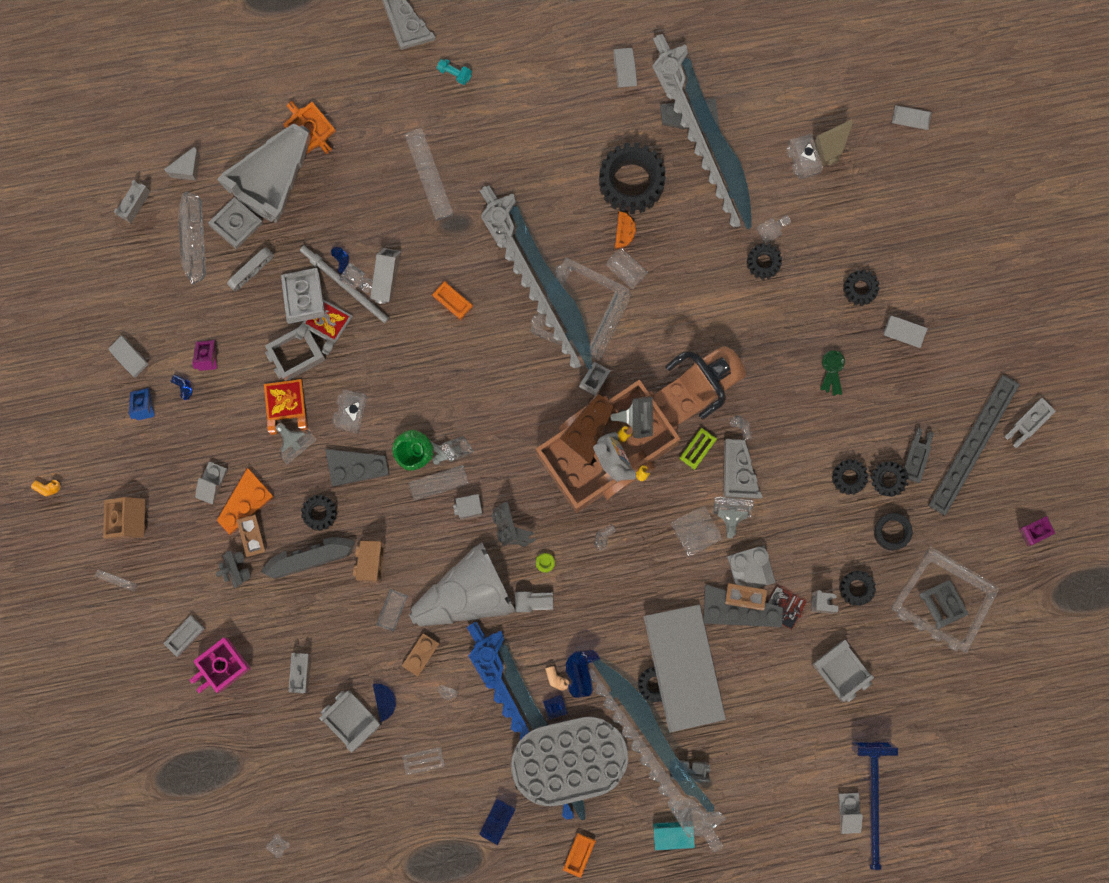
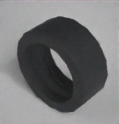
[874,513,913,551]

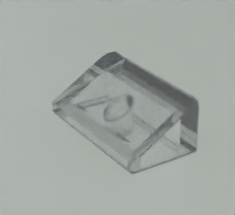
[606,248,649,289]

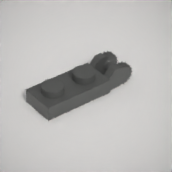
[903,428,934,484]

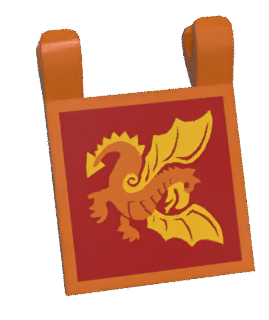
[264,379,308,435]

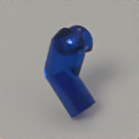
[331,247,349,274]
[171,374,193,400]

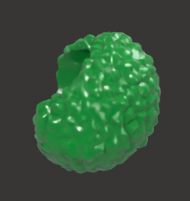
[392,430,434,471]

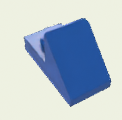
[129,388,155,421]

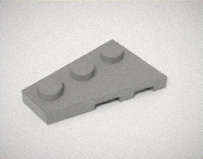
[382,0,436,50]
[723,439,763,499]

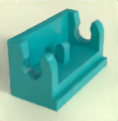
[653,821,695,850]

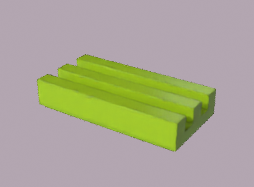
[679,428,717,470]

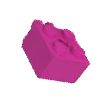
[189,637,251,693]

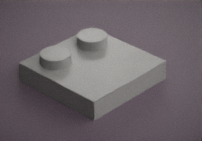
[208,197,262,249]

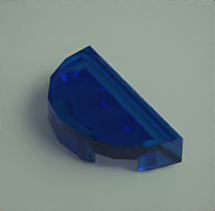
[373,684,396,722]

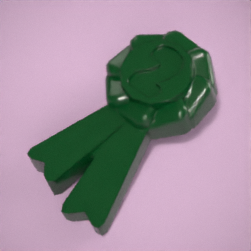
[820,350,845,396]

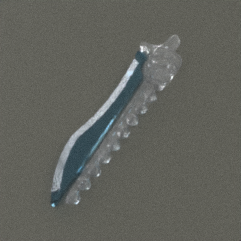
[586,658,726,853]

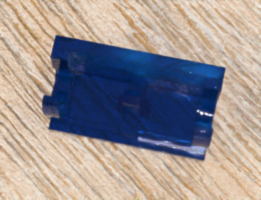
[479,798,516,845]

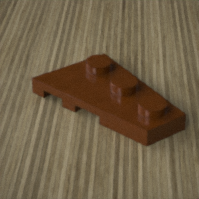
[560,393,613,464]

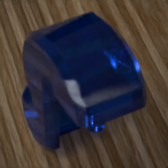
[566,650,600,698]

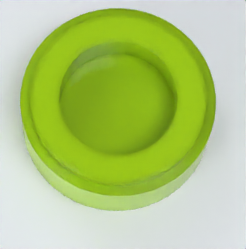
[536,553,555,573]

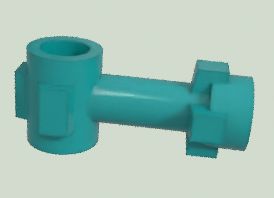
[437,59,472,85]

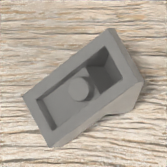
[579,362,611,396]
[195,462,228,505]
[838,793,863,834]

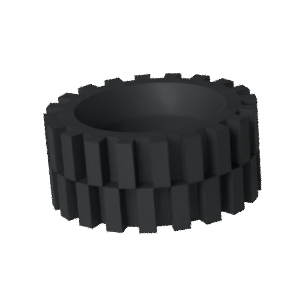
[599,143,666,214]

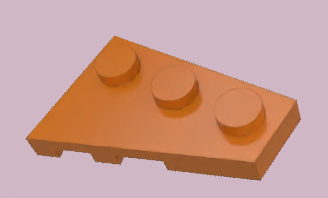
[217,468,274,535]

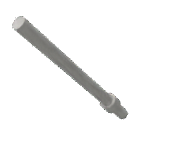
[300,245,389,324]

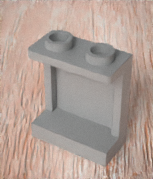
[812,640,874,702]
[319,691,382,753]

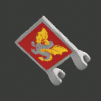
[295,299,353,355]

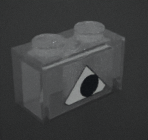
[786,134,823,180]
[332,389,368,434]

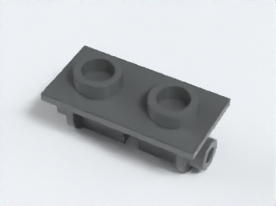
[669,760,710,783]

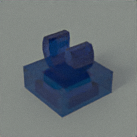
[543,695,568,720]

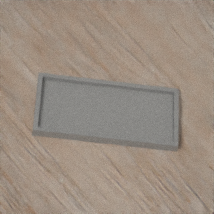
[643,605,726,732]

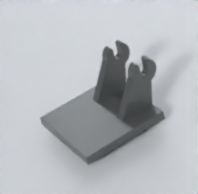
[492,502,536,547]

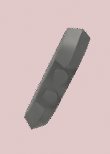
[261,537,355,579]

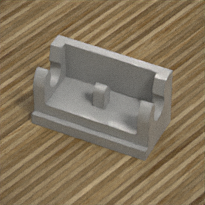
[113,180,150,223]
[883,316,928,348]
[811,590,838,614]
[288,653,311,693]

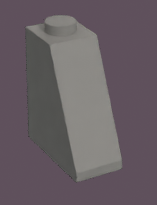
[370,248,402,304]

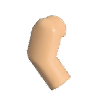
[545,666,570,691]

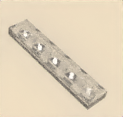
[404,128,454,221]

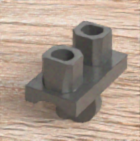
[216,551,251,588]

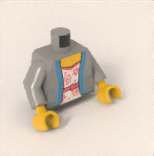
[593,426,650,482]

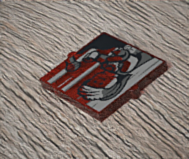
[767,586,806,630]

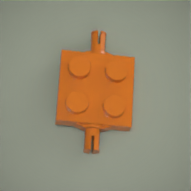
[283,101,336,154]

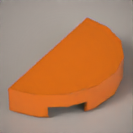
[615,211,636,249]

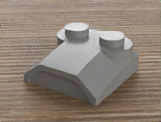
[727,546,776,588]

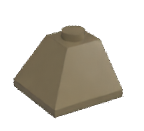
[813,120,853,166]

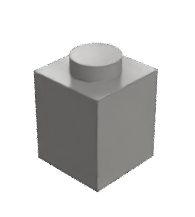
[453,494,483,520]

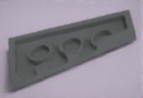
[704,585,783,627]

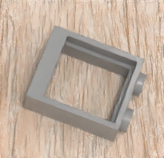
[265,328,326,381]

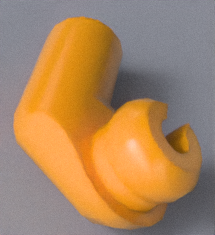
[31,480,61,496]

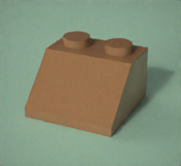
[103,497,146,539]
[353,541,385,583]

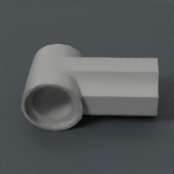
[515,592,553,612]

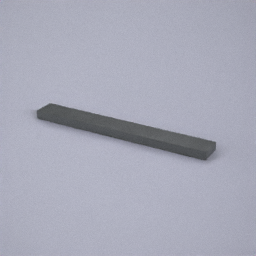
[928,375,1020,516]

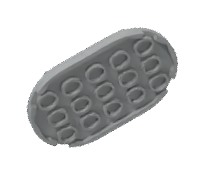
[511,717,628,806]

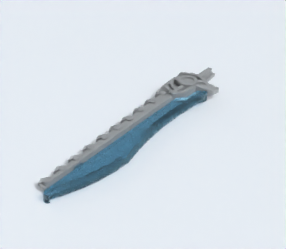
[652,34,752,230]
[480,186,592,370]

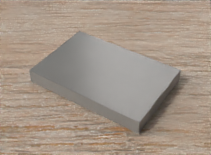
[281,268,325,324]

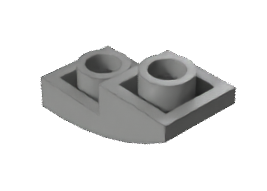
[613,48,637,87]
[109,336,148,378]

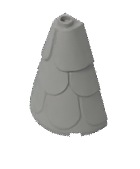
[217,124,311,223]
[409,543,515,626]

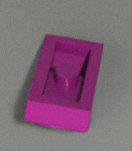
[192,340,217,371]
[1019,516,1056,546]

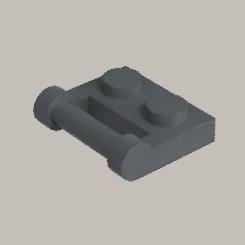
[919,580,969,629]

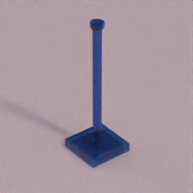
[852,742,898,870]

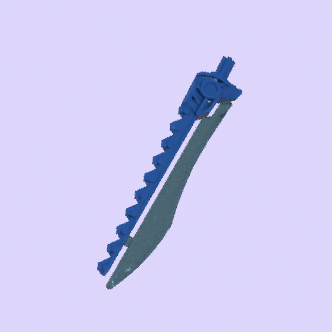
[466,622,585,820]

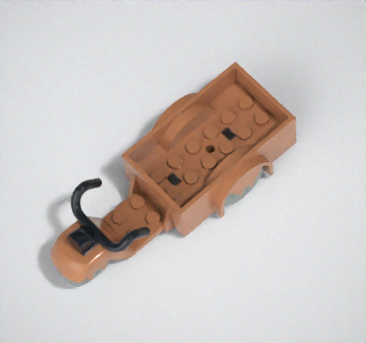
[536,346,746,513]

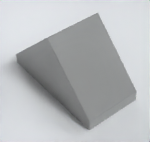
[164,147,200,180]

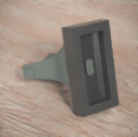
[611,396,653,439]

